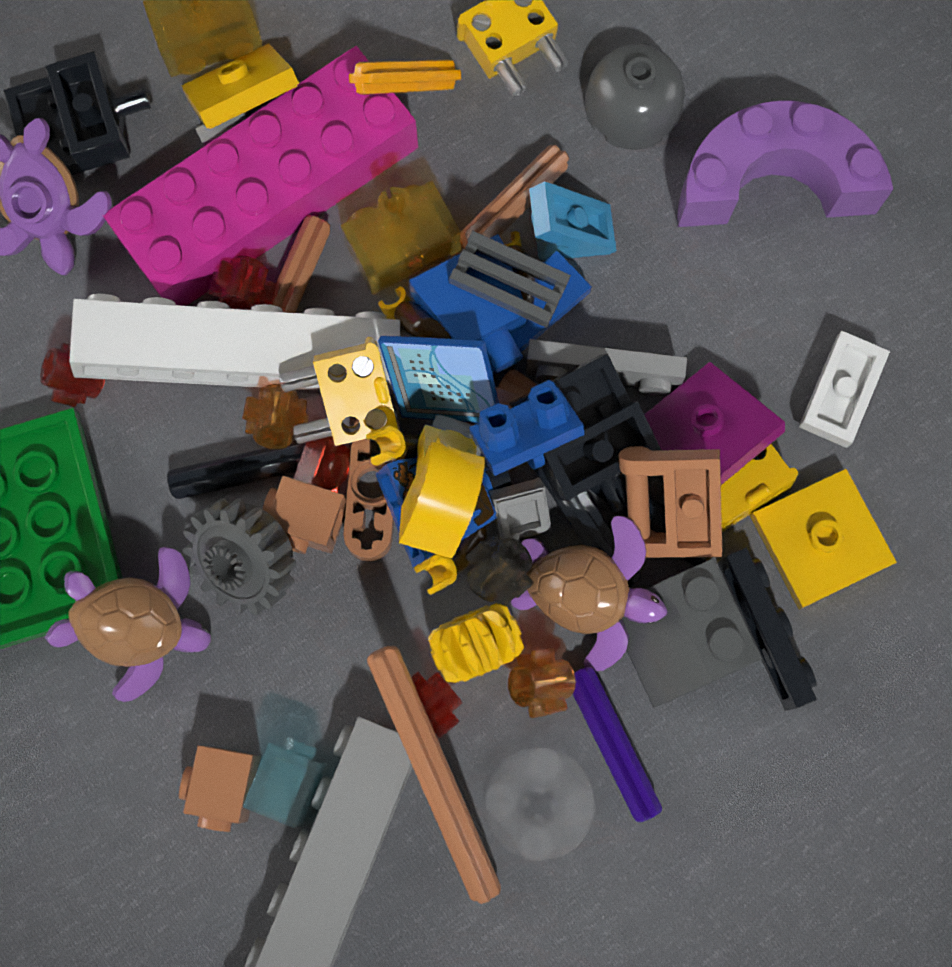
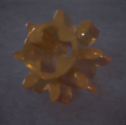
[242,384,309,449]
[508,648,576,718]

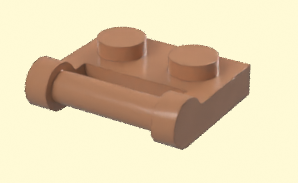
[619,446,722,558]

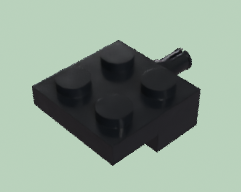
[3,51,152,175]
[509,353,661,513]

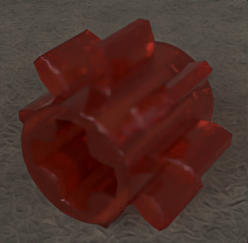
[208,256,277,310]
[40,341,105,407]
[411,671,463,739]

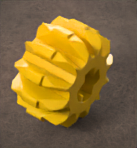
[428,603,524,683]

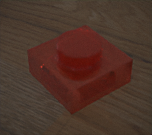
[293,436,351,493]

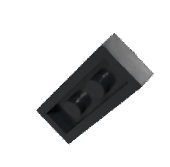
[718,547,817,711]

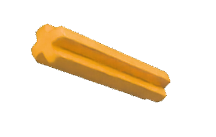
[349,59,461,95]

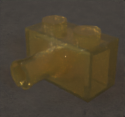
[143,0,263,77]
[340,180,461,295]

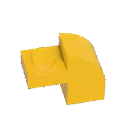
[399,425,485,558]

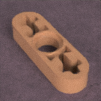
[344,419,401,562]

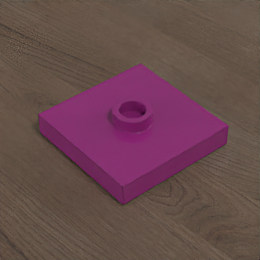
[644,362,785,485]

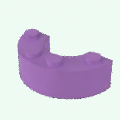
[677,101,893,227]

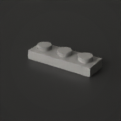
[526,339,687,396]

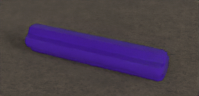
[567,666,662,823]

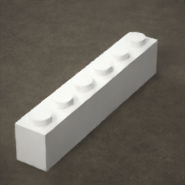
[70,294,400,394]

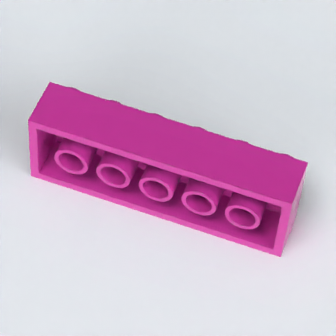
[102,45,418,306]

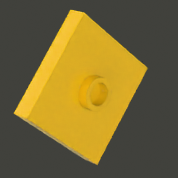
[181,43,299,129]
[750,469,897,610]

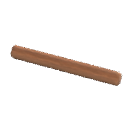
[367,646,501,904]

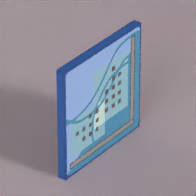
[378,335,499,423]

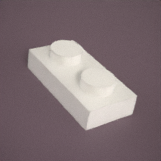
[799,331,890,448]

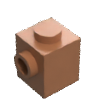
[263,476,346,554]
[179,745,261,832]

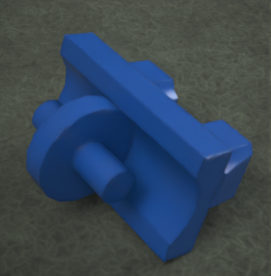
[469,380,585,476]

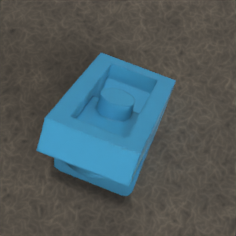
[529,181,617,260]

